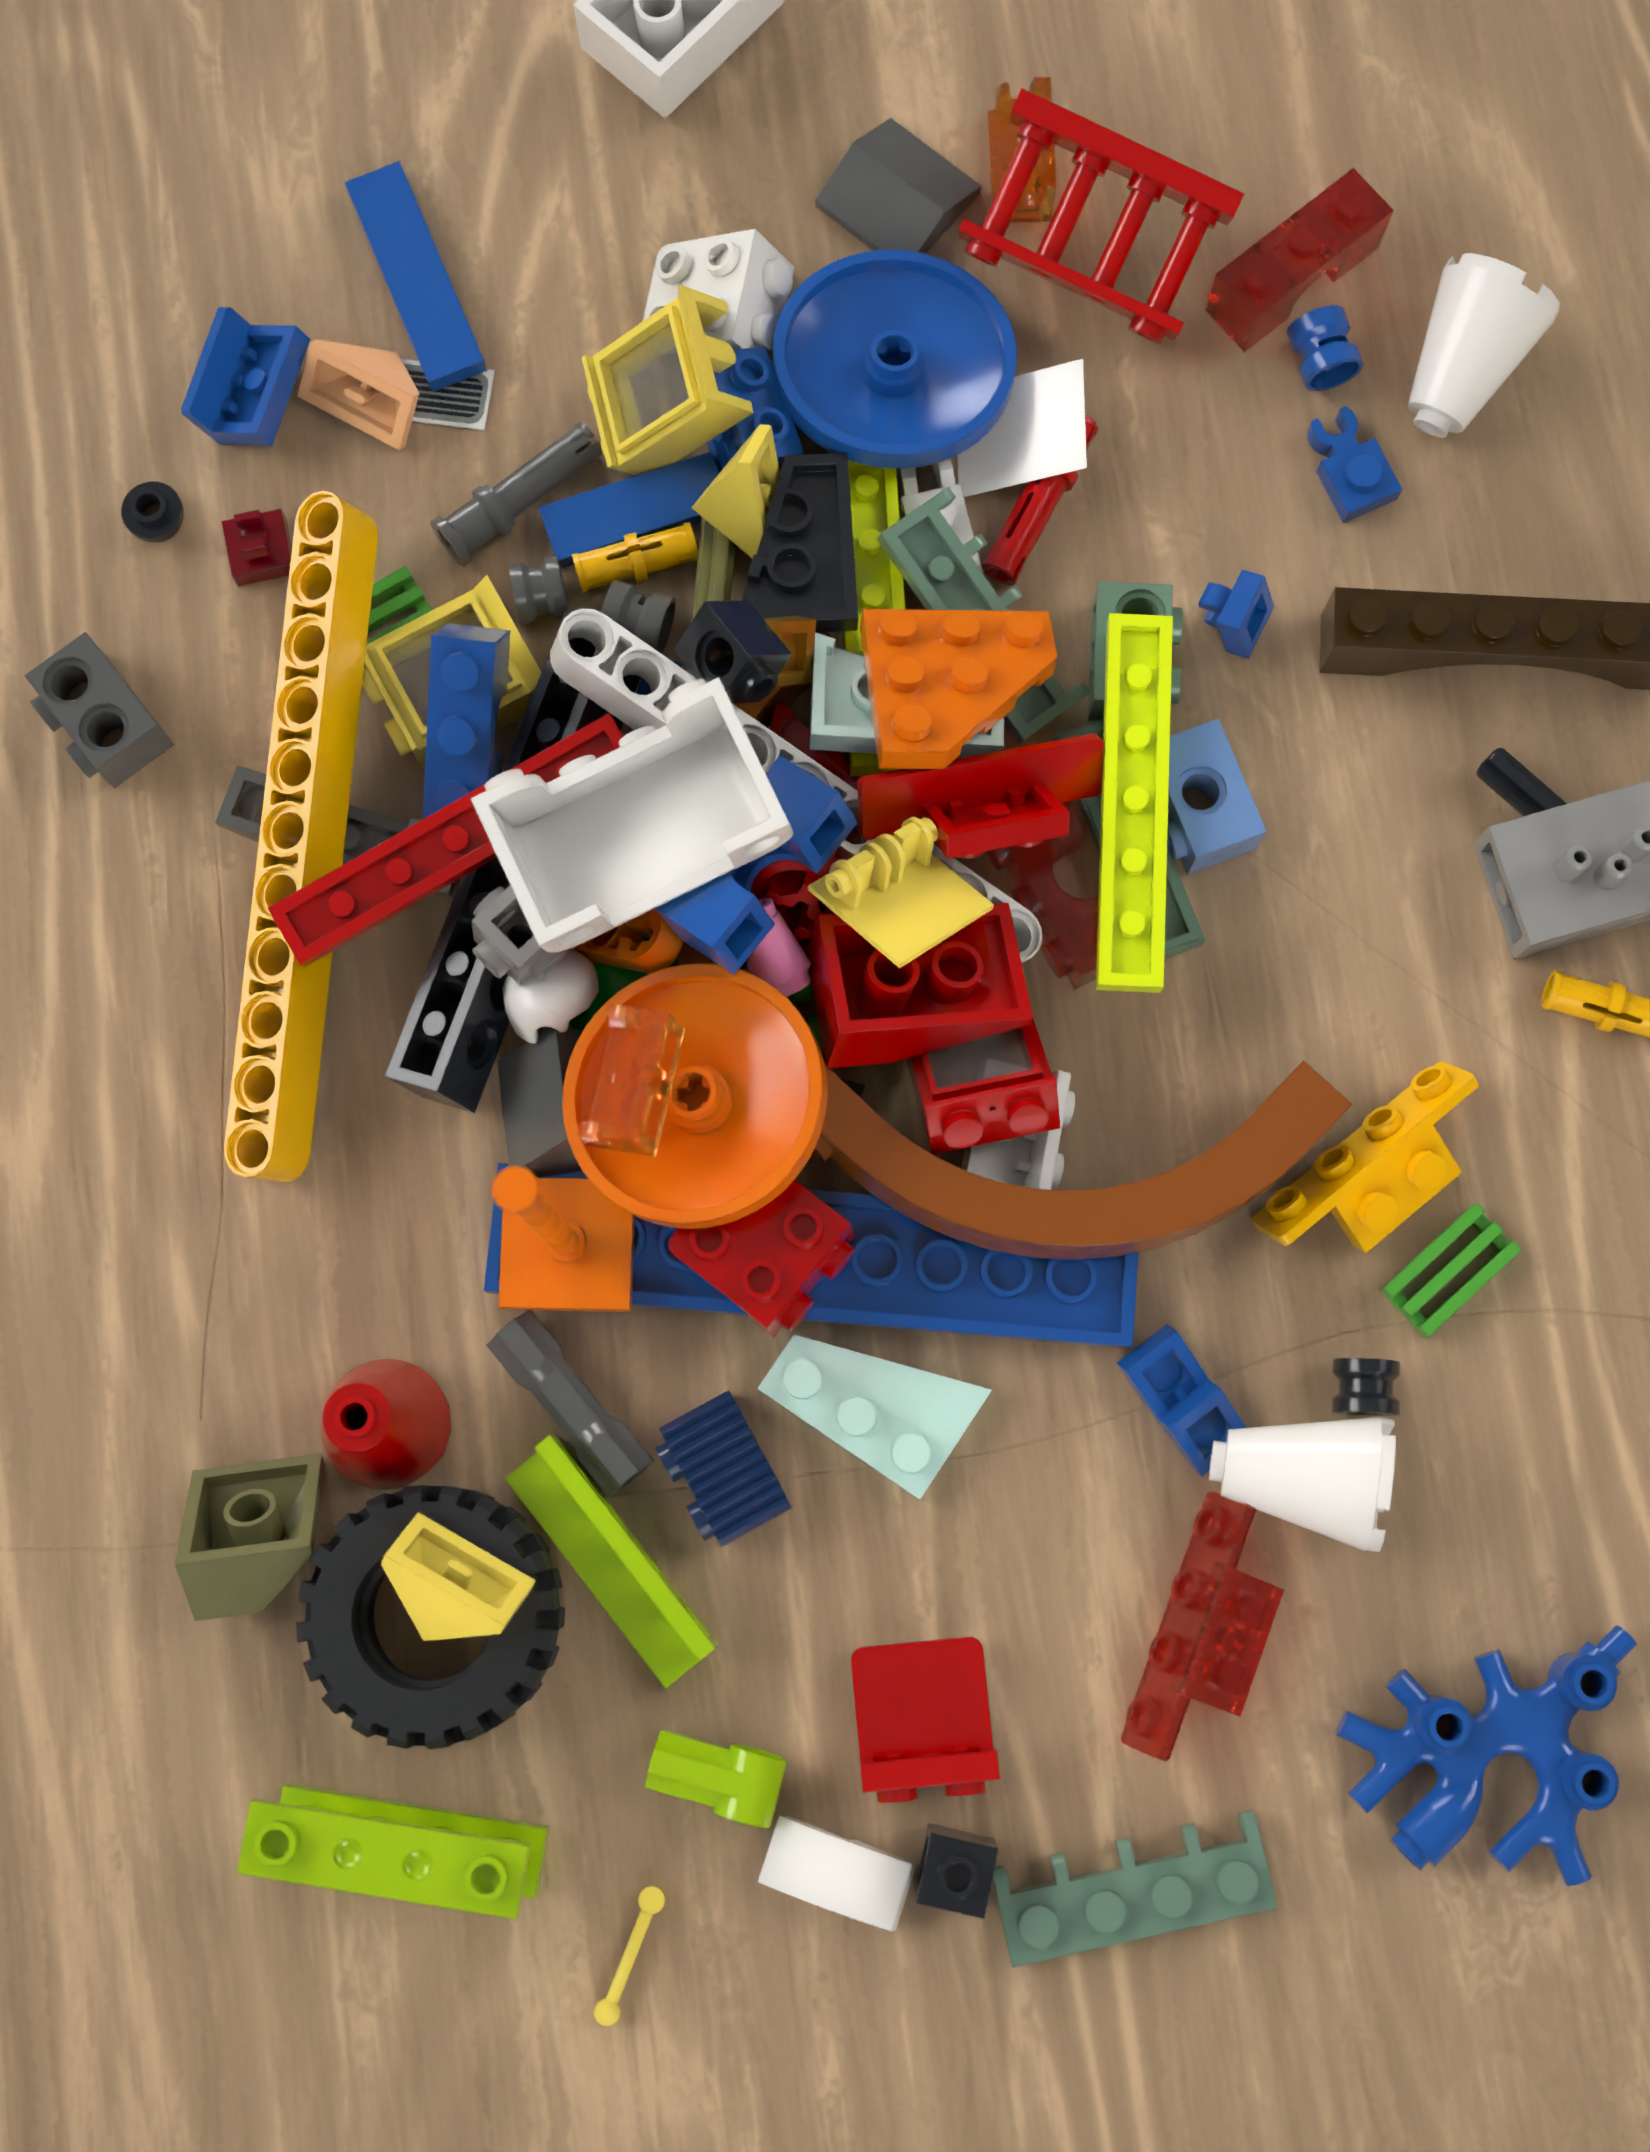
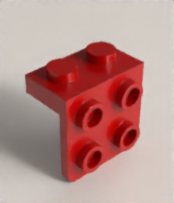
[669,1180,855,1338]
[851,1636,1000,1803]

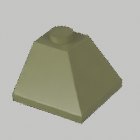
[175,1453,324,1621]

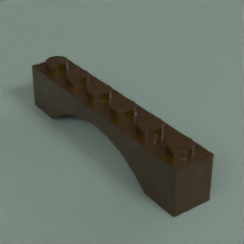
[1319,587,1650,690]

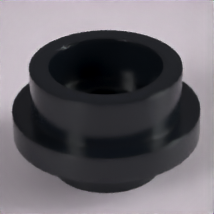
[121,481,184,542]

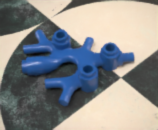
[1336,1625,1637,1886]

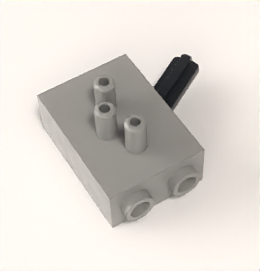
[1473,748,1650,960]

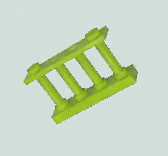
[236,1784,550,1920]

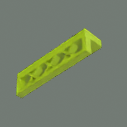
[505,1435,719,1688]

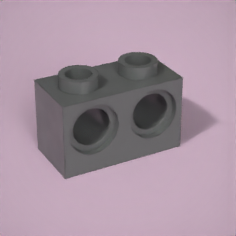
[25,632,174,789]

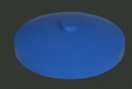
[773,250,1017,469]

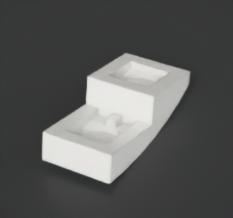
[758,1816,917,1931]

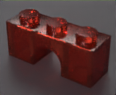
[1205,168,1394,353]
[986,802,1098,990]

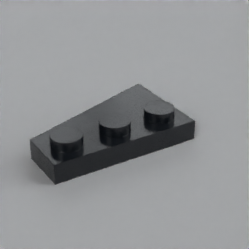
[742,453,858,632]

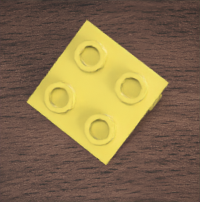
[808,817,994,968]

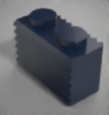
[655,1390,793,1547]

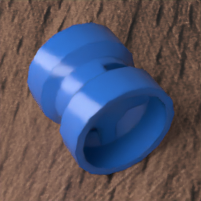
[1286,305,1364,391]

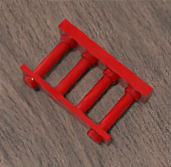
[958,88,1245,344]

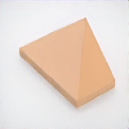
[297,339,419,450]

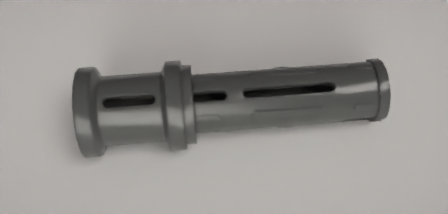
[430,422,603,567]

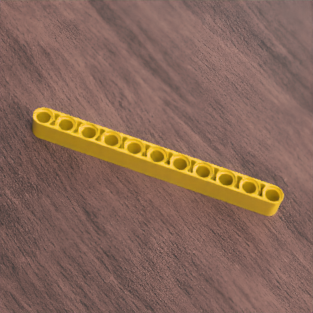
[224,491,378,1183]

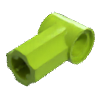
[645,1729,788,1828]

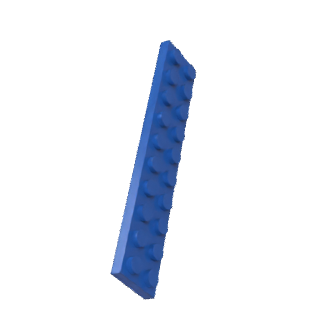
[484,1163,1139,1349]

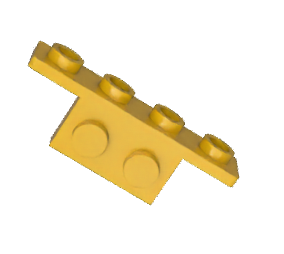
[1251,1061,1479,1253]

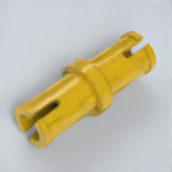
[572,522,698,593]
[1541,969,1650,1038]

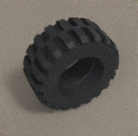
[296,1485,565,1750]

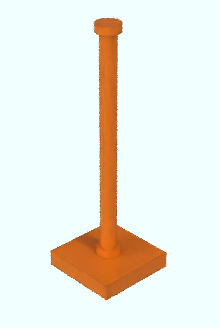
[492,1166,635,1312]

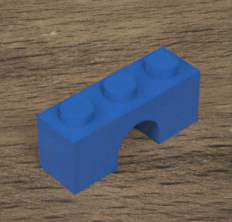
[423,623,511,819]
[655,755,857,975]

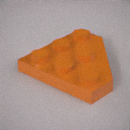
[860,609,1058,769]

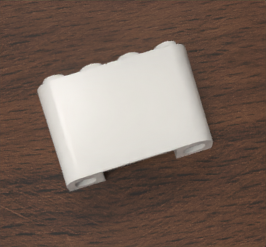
[471,677,794,953]

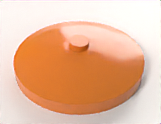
[562,963,828,1229]

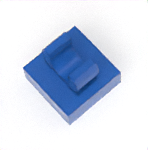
[1198,569,1274,659]

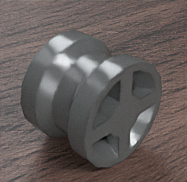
[509,556,569,626]

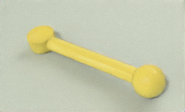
[594,1885,666,2027]

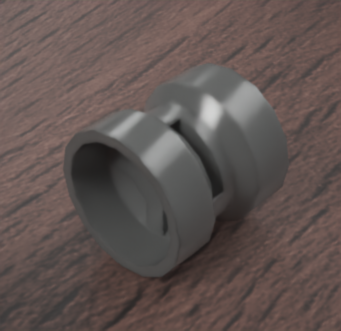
[601,580,676,653]

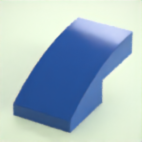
[1116,1324,1247,1476]

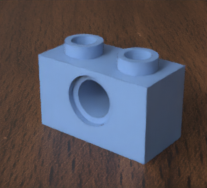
[1167,718,1267,875]

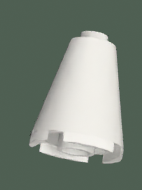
[1408,253,1560,438]
[1209,1417,1396,1552]

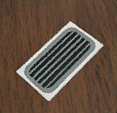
[402,359,495,430]

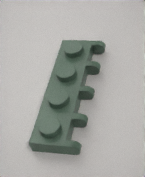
[877,487,1090,744]
[992,1810,1277,1967]

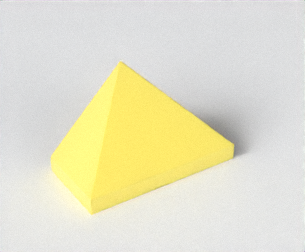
[691,424,780,559]
[381,1512,536,1641]

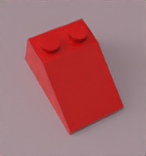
[806,903,1034,1068]

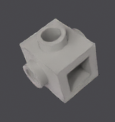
[472,885,566,985]

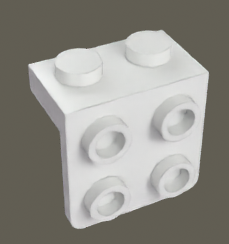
[643,229,794,366]

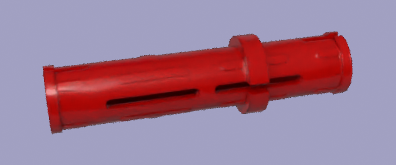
[981,414,1099,586]

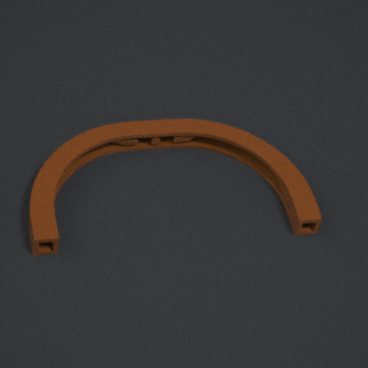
[673,632,1352,1260]

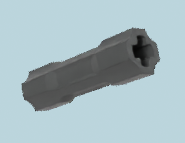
[486,1310,654,1498]

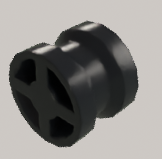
[1332,1358,1400,1416]

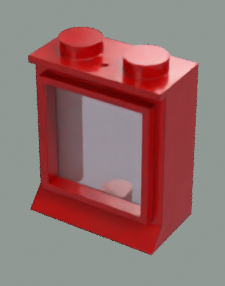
[906,1019,1061,1154]

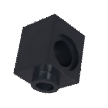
[674,600,792,703]
[914,1823,998,1919]

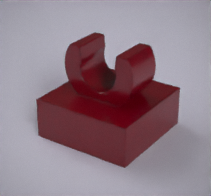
[221,508,292,586]

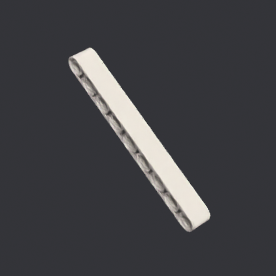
[550,608,1042,964]

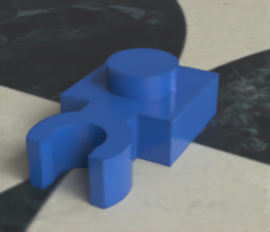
[1307,406,1403,523]

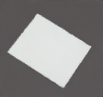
[957,359,1087,497]

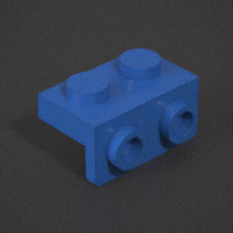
[181,307,311,446]

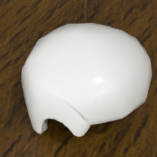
[502,949,599,1044]

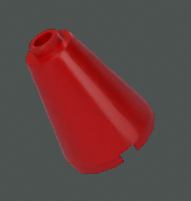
[321,1359,452,1490]

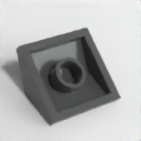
[815,118,981,254]

